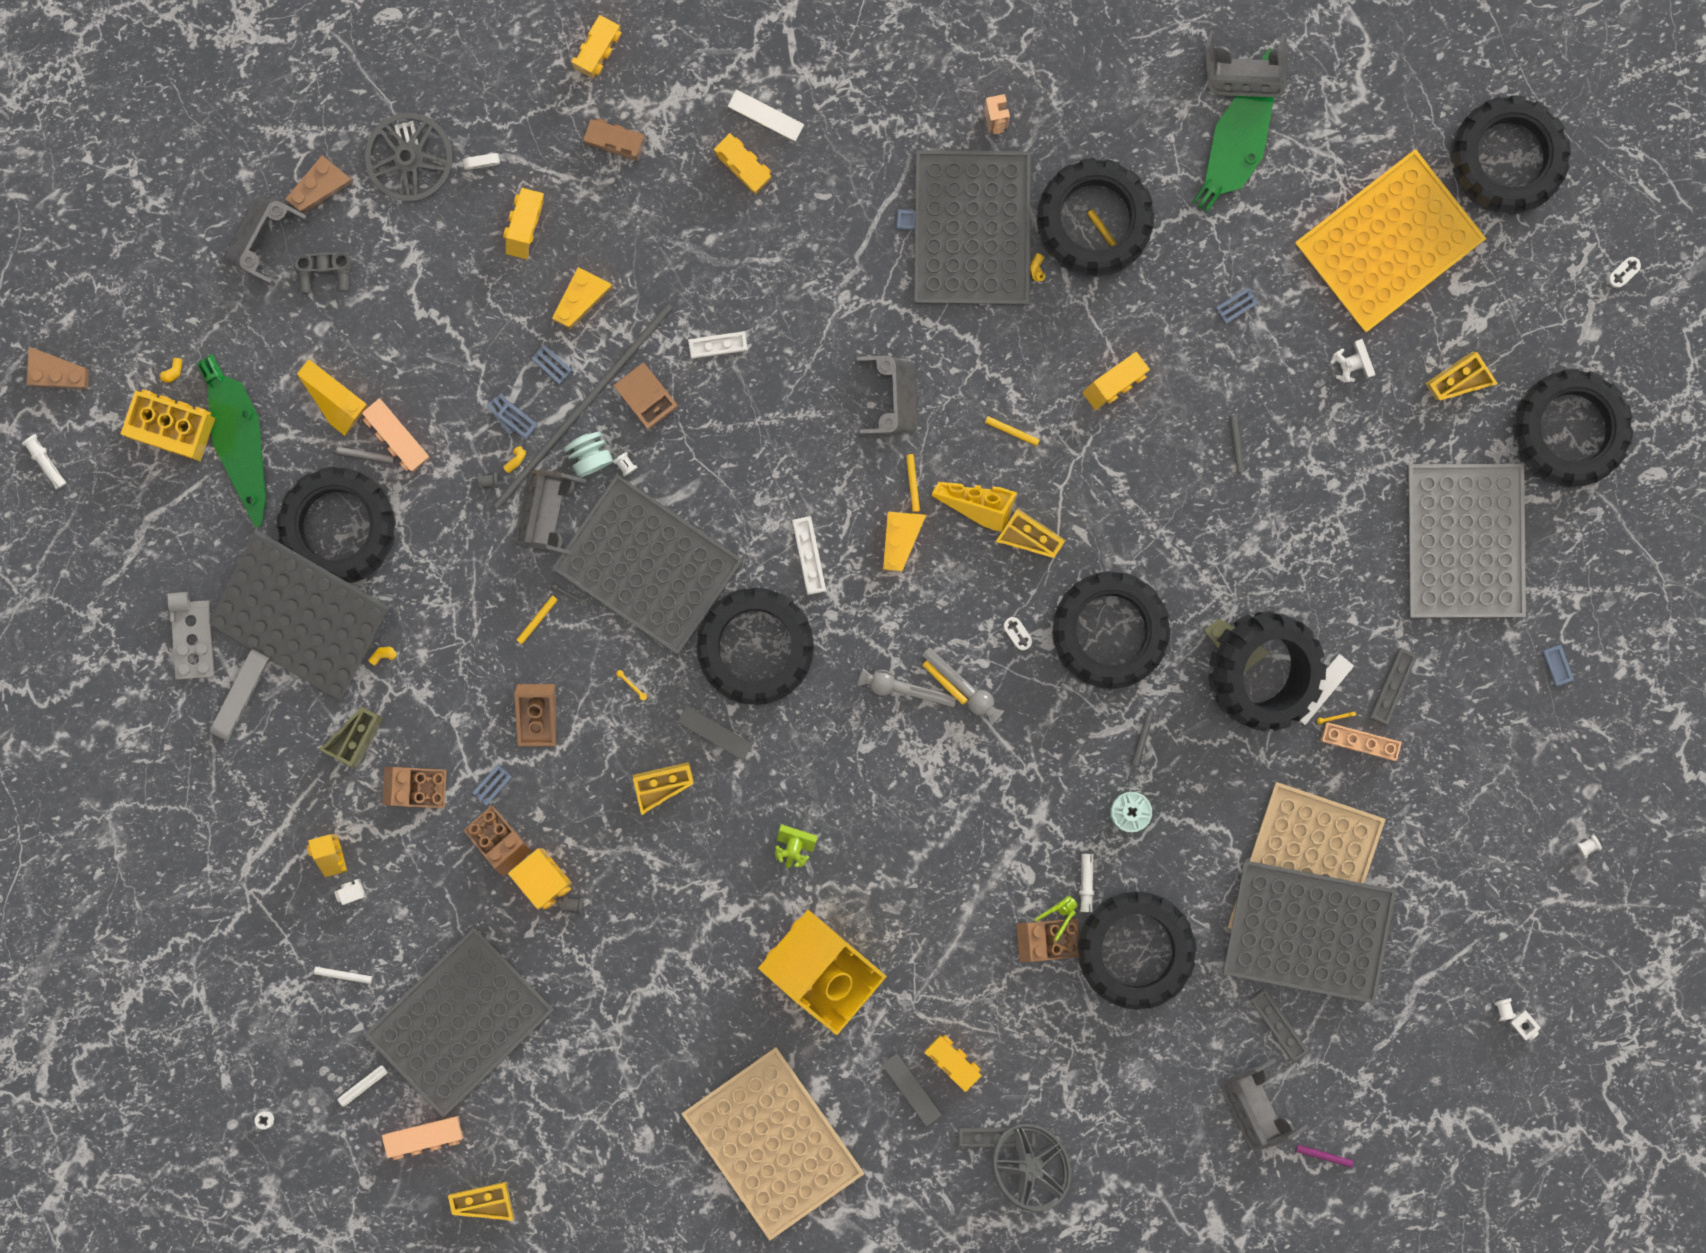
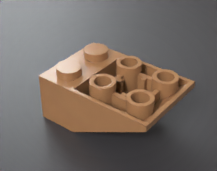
[613,362,679,431]
[382,767,447,808]
[463,805,532,877]
[1016,918,1079,962]

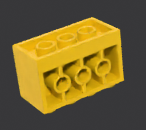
[121,389,215,462]
[508,848,572,910]

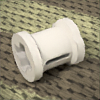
[613,452,638,477]
[1577,834,1602,859]
[1494,998,1516,1021]
[255,1111,274,1129]

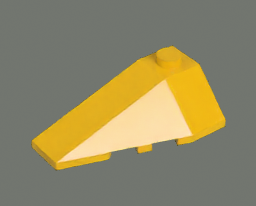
[297,359,369,436]
[932,482,1017,532]

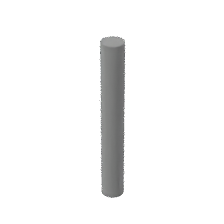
[336,447,394,464]

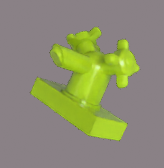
[775,824,818,868]

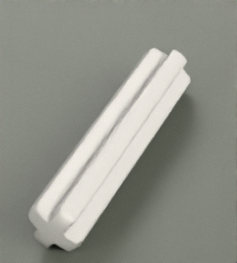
[338,1065,388,1107]

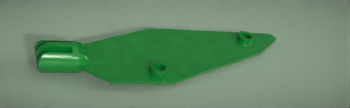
[1192,49,1274,213]
[196,354,266,527]

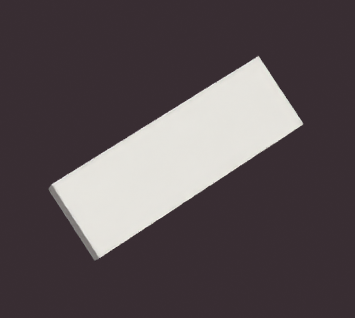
[688,331,748,359]

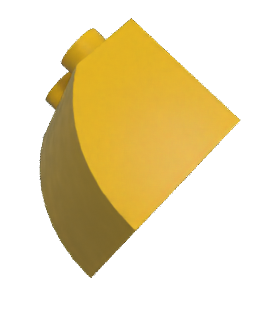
[758,910,887,1035]

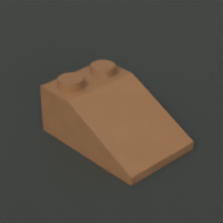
[514,684,556,746]

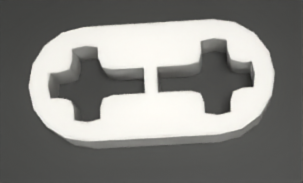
[463,153,500,170]
[1608,257,1641,288]
[1004,617,1032,650]

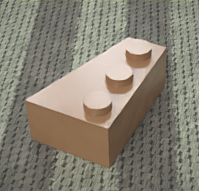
[583,118,646,162]
[286,155,354,214]
[27,347,89,389]

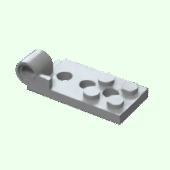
[168,592,215,680]

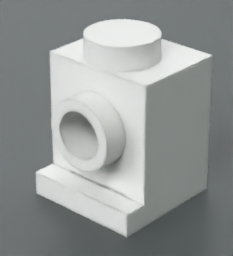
[334,879,366,905]
[1509,1010,1540,1041]

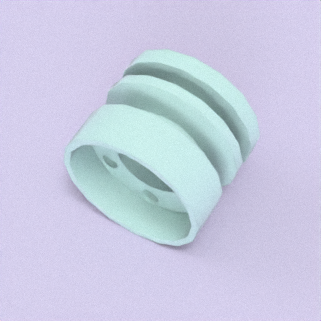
[564,432,613,478]
[1110,792,1152,832]

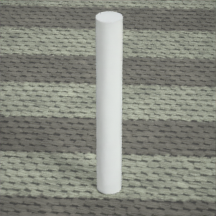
[314,967,372,984]

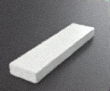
[728,89,804,142]
[792,516,826,595]
[1300,654,1354,725]

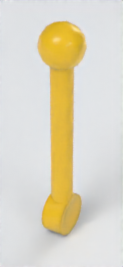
[616,670,647,700]
[1317,711,1356,725]

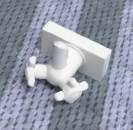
[1330,339,1375,383]

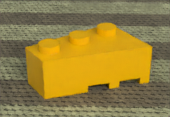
[571,15,622,79]
[503,188,544,260]
[552,267,613,329]
[996,509,1066,558]
[883,512,926,572]
[633,762,694,815]

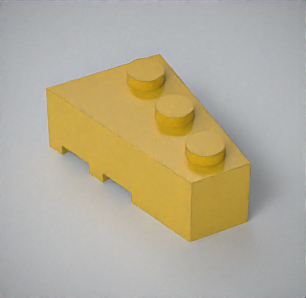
[714,133,772,195]
[1082,351,1150,411]
[1425,352,1498,400]
[307,834,347,877]
[924,1035,982,1092]
[448,1181,515,1221]

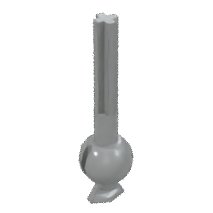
[922,647,1005,725]
[857,668,956,707]

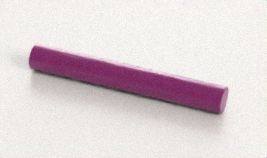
[1296,1145,1354,1168]

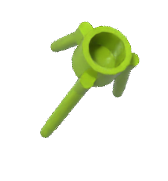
[1034,896,1077,942]

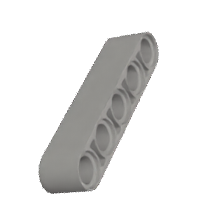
[210,649,270,741]

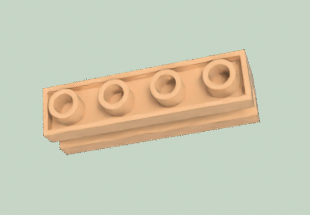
[984,94,1010,134]
[362,398,430,473]
[1320,722,1402,761]
[382,1115,464,1160]

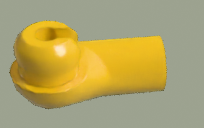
[1030,253,1045,282]
[160,358,183,383]
[503,446,526,473]
[368,647,397,666]

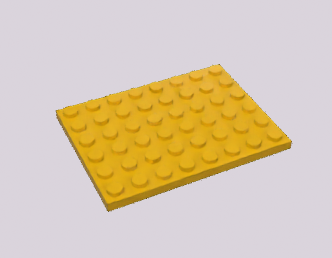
[1295,149,1486,333]

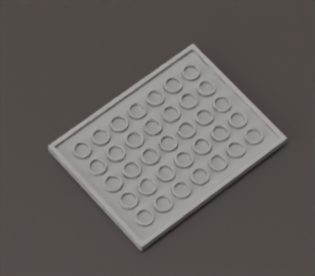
[1408,464,1526,618]

